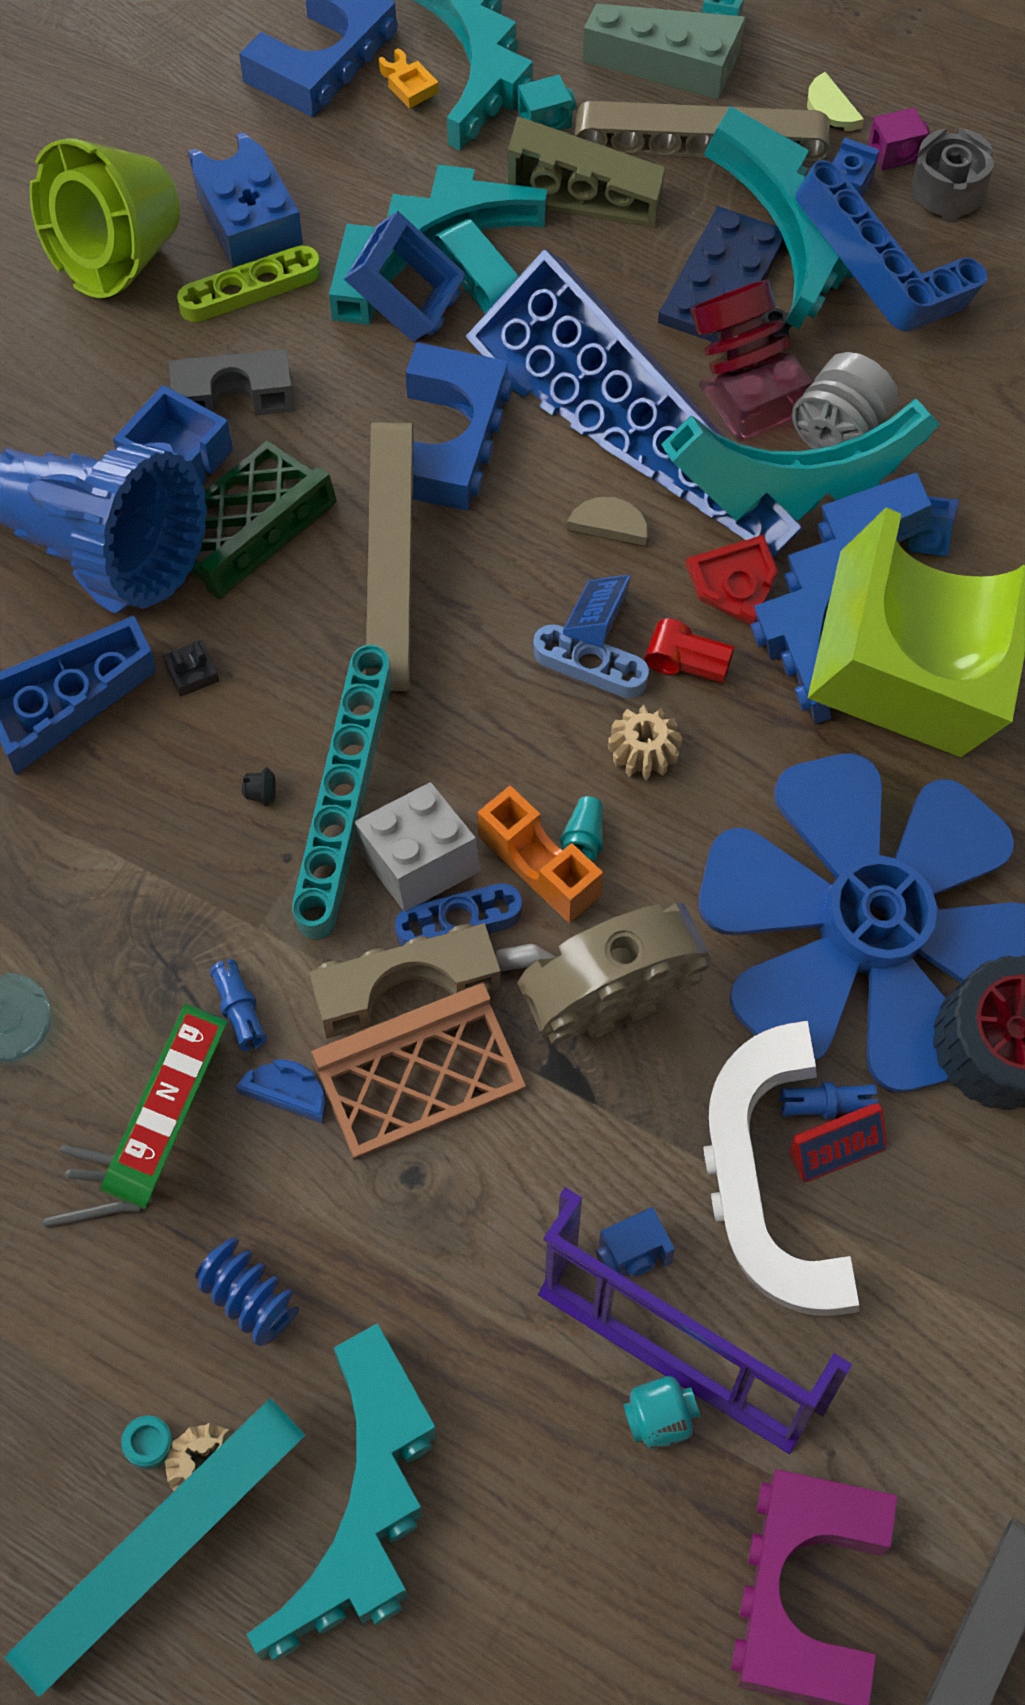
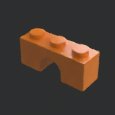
[477,786,603,923]

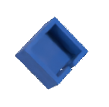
[113,385,233,484]

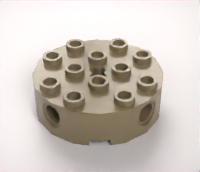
[517,903,711,1045]

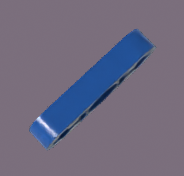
[395,883,522,946]

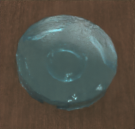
[0,973,52,1062]

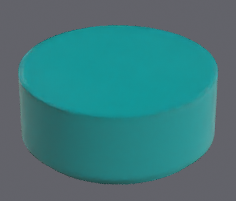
[121,1415,174,1470]

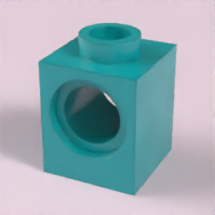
[518,74,576,131]

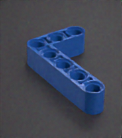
[795,160,988,332]

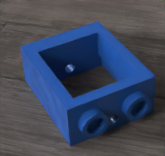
[344,211,466,342]

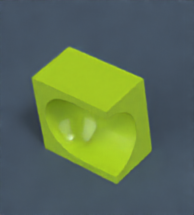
[807,507,1025,757]

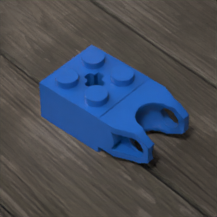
[188,132,303,268]

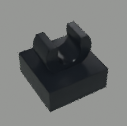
[163,640,220,697]

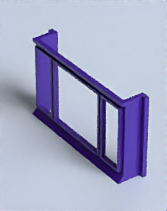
[538,1187,852,1454]

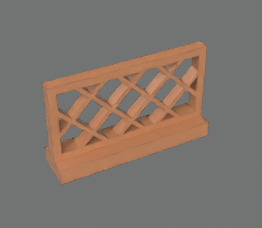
[311,983,526,1160]

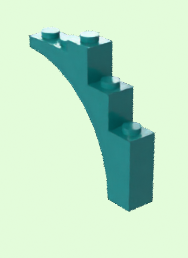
[413,0,535,151]
[704,106,853,329]
[329,165,547,325]
[661,398,940,521]
[246,1323,437,1661]

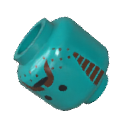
[623,1376,701,1450]

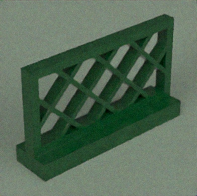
[191,440,337,599]

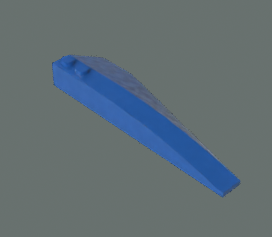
[466,249,804,557]

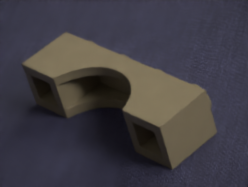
[309,923,501,1038]

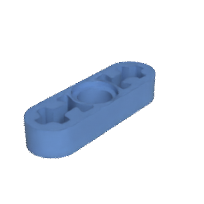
[533,625,649,698]

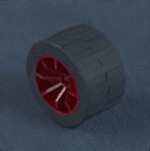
[933,955,1025,1110]

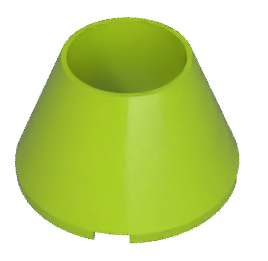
[29,138,180,298]

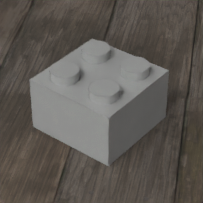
[354,782,481,912]

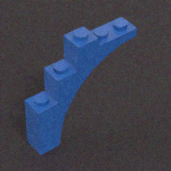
[750,472,932,724]

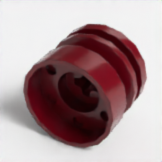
[690,280,790,375]

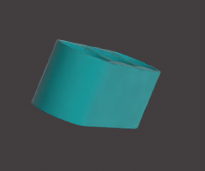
[433,219,519,314]

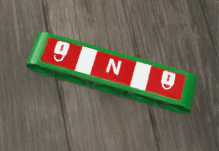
[99,1003,228,1210]

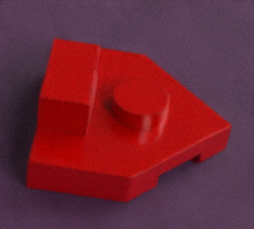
[685,534,778,625]

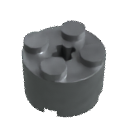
[911,128,994,222]

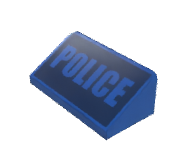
[562,575,631,647]

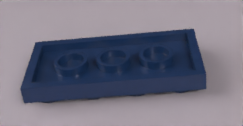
[658,206,785,342]

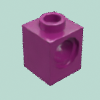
[868,107,930,171]

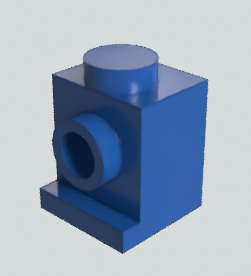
[832,138,879,197]
[595,1207,675,1278]

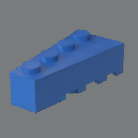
[0,616,156,775]

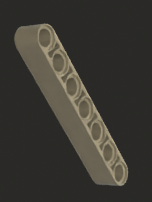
[575,101,830,163]
[366,422,414,691]

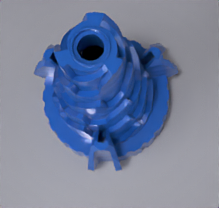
[0,443,207,613]

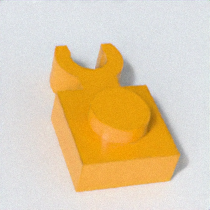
[379,48,439,109]

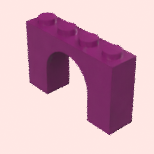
[730,1469,897,1705]

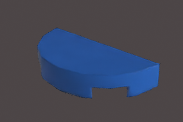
[236,1059,326,1124]

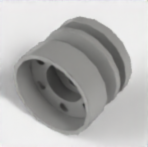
[792,352,900,449]

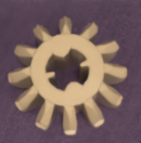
[608,704,682,780]

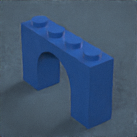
[239,0,398,117]
[406,342,514,511]

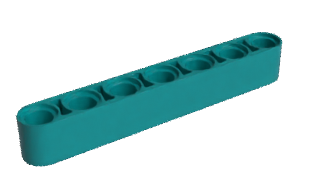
[292,645,392,939]
[4,1397,306,1698]

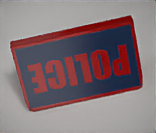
[788,1103,887,1182]

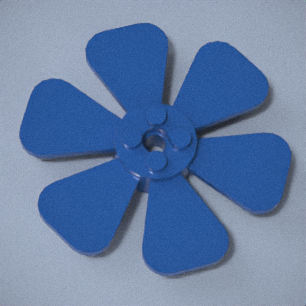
[698,753,1025,1093]

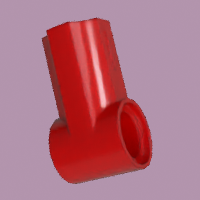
[644,618,735,683]

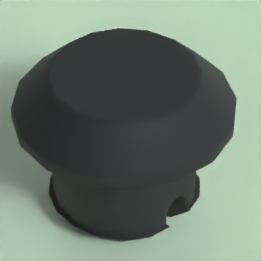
[242,767,276,806]

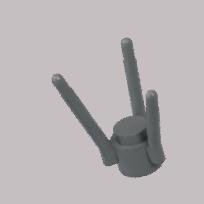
[43,1145,153,1227]

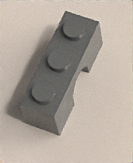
[168,349,295,415]

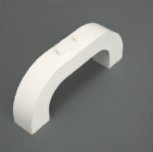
[703,1021,859,1316]

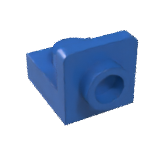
[908,496,959,556]

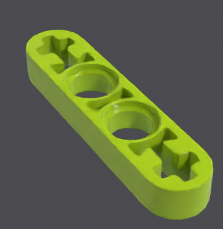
[177,245,320,322]

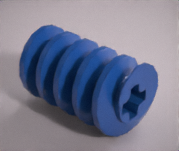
[195,1237,299,1346]

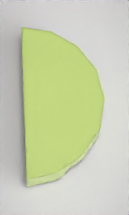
[807,72,864,132]

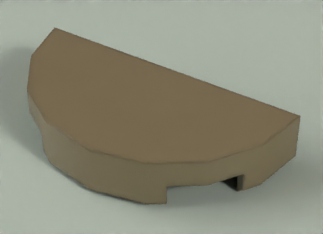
[567,497,647,546]

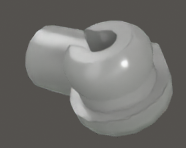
[496,944,556,972]

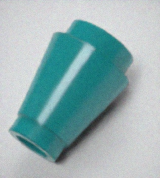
[560,796,603,861]

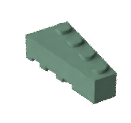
[583,3,745,100]

